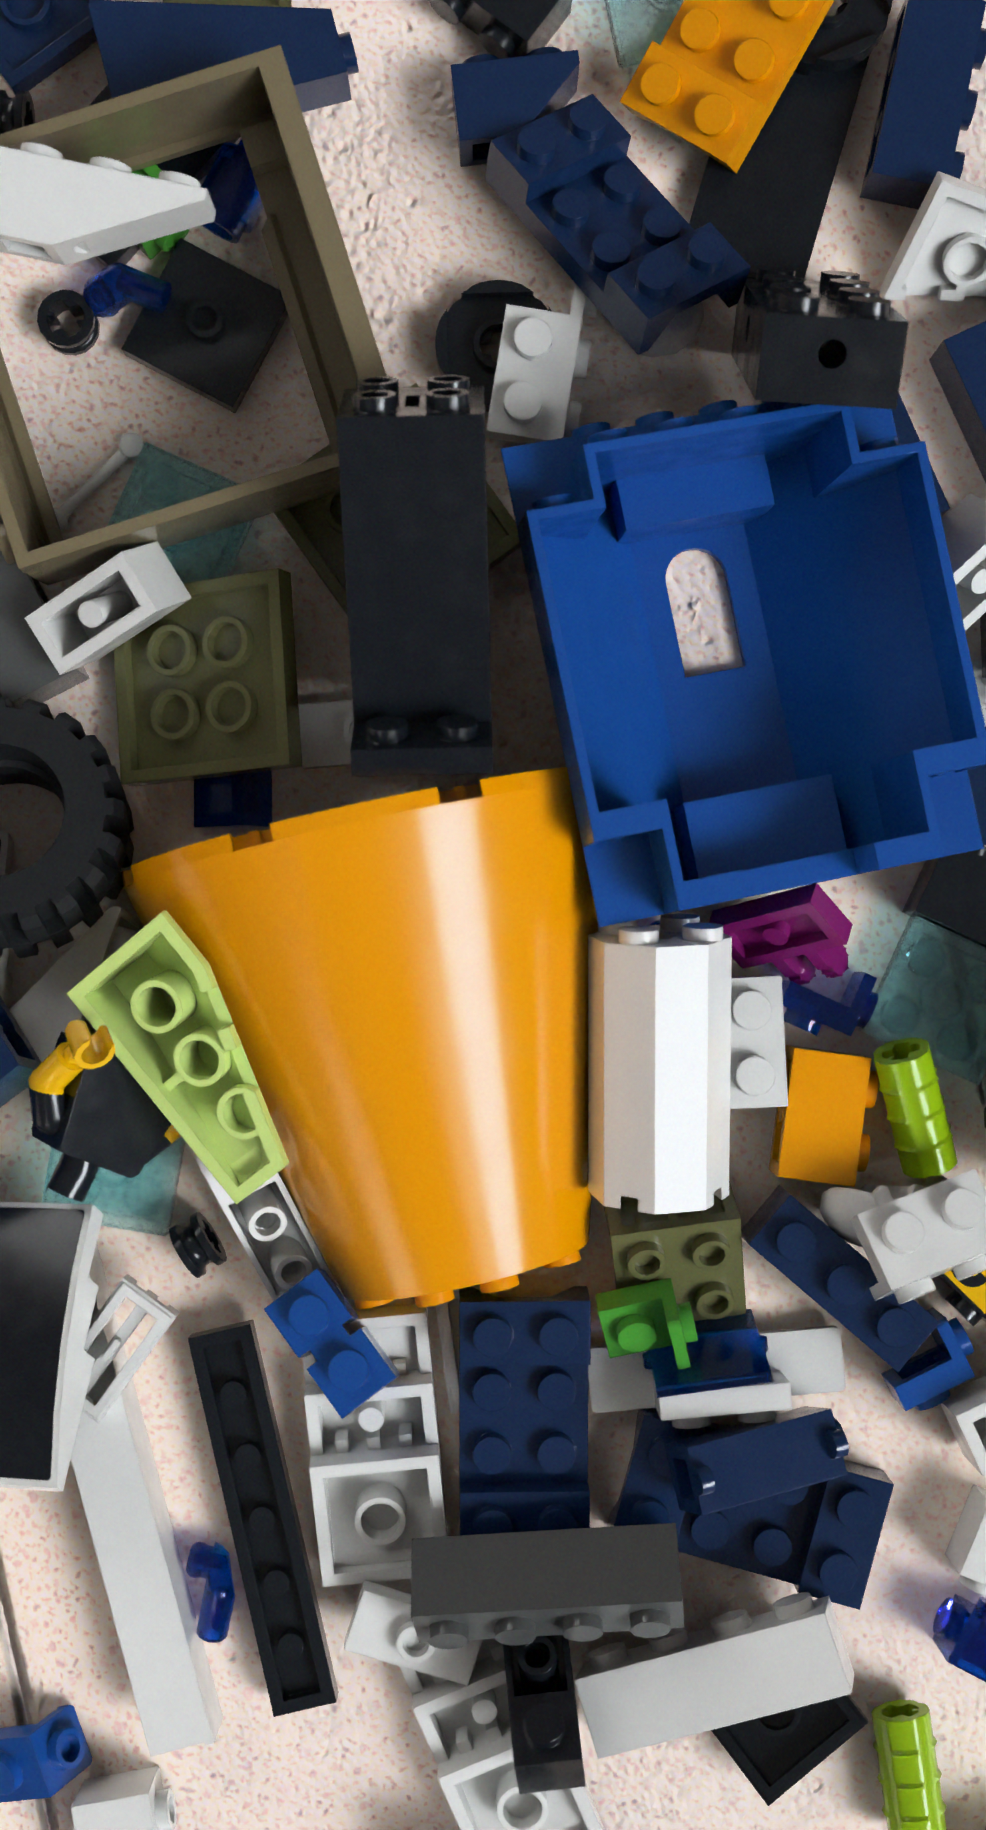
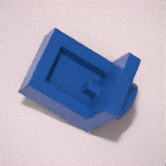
[881,1307,975,1411]
[0,1705,92,1803]

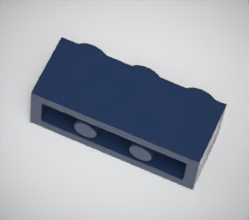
[860,0,986,210]
[741,1185,940,1372]

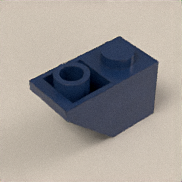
[451,47,580,167]

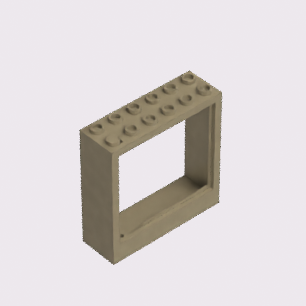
[0,44,387,586]

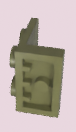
[603,1180,746,1323]

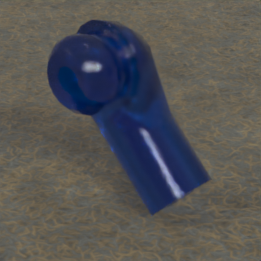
[82,262,172,318]

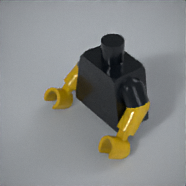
[28,1020,181,1202]

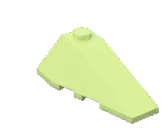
[66,910,289,1205]

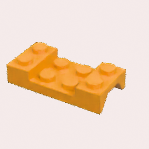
[619,0,834,174]

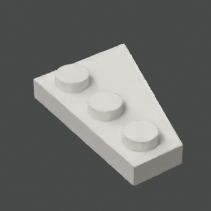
[879,171,986,301]

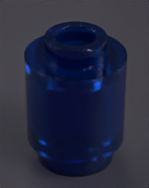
[201,139,264,243]

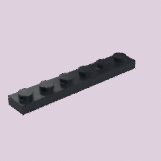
[188,1319,339,1717]

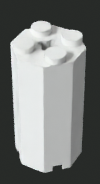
[588,913,732,1214]

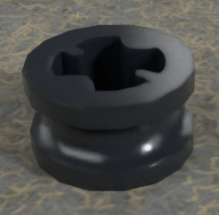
[0,90,35,134]
[37,290,100,356]
[169,1212,227,1278]

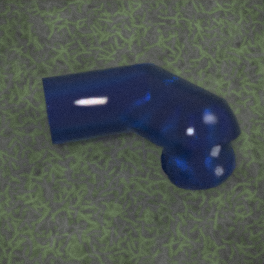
[186,1541,236,1643]

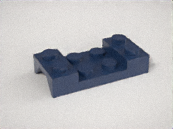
[485,94,751,355]
[459,1286,591,1536]
[607,1408,894,1610]

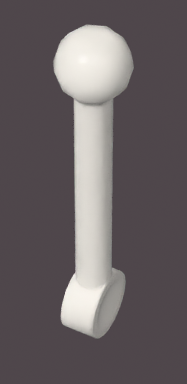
[54,432,146,531]

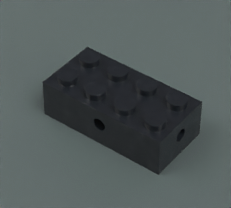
[731,266,909,409]

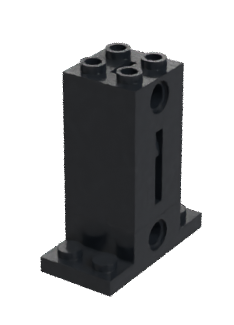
[336,375,493,777]

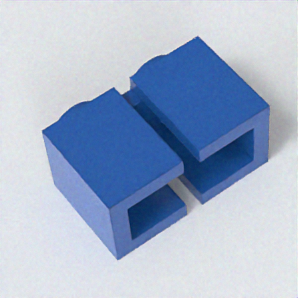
[264,1268,401,1419]

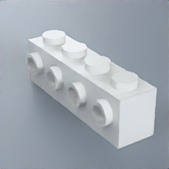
[574,1592,854,1759]

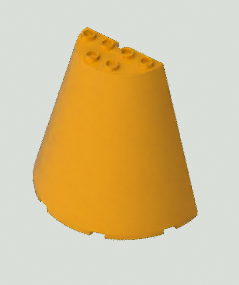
[121,767,598,1309]

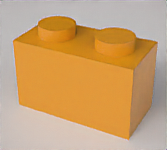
[768,1045,879,1187]

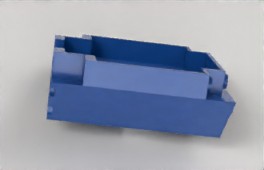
[501,400,986,927]

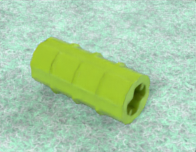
[873,1037,958,1179]
[871,1700,947,1830]

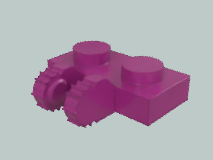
[708,883,853,986]

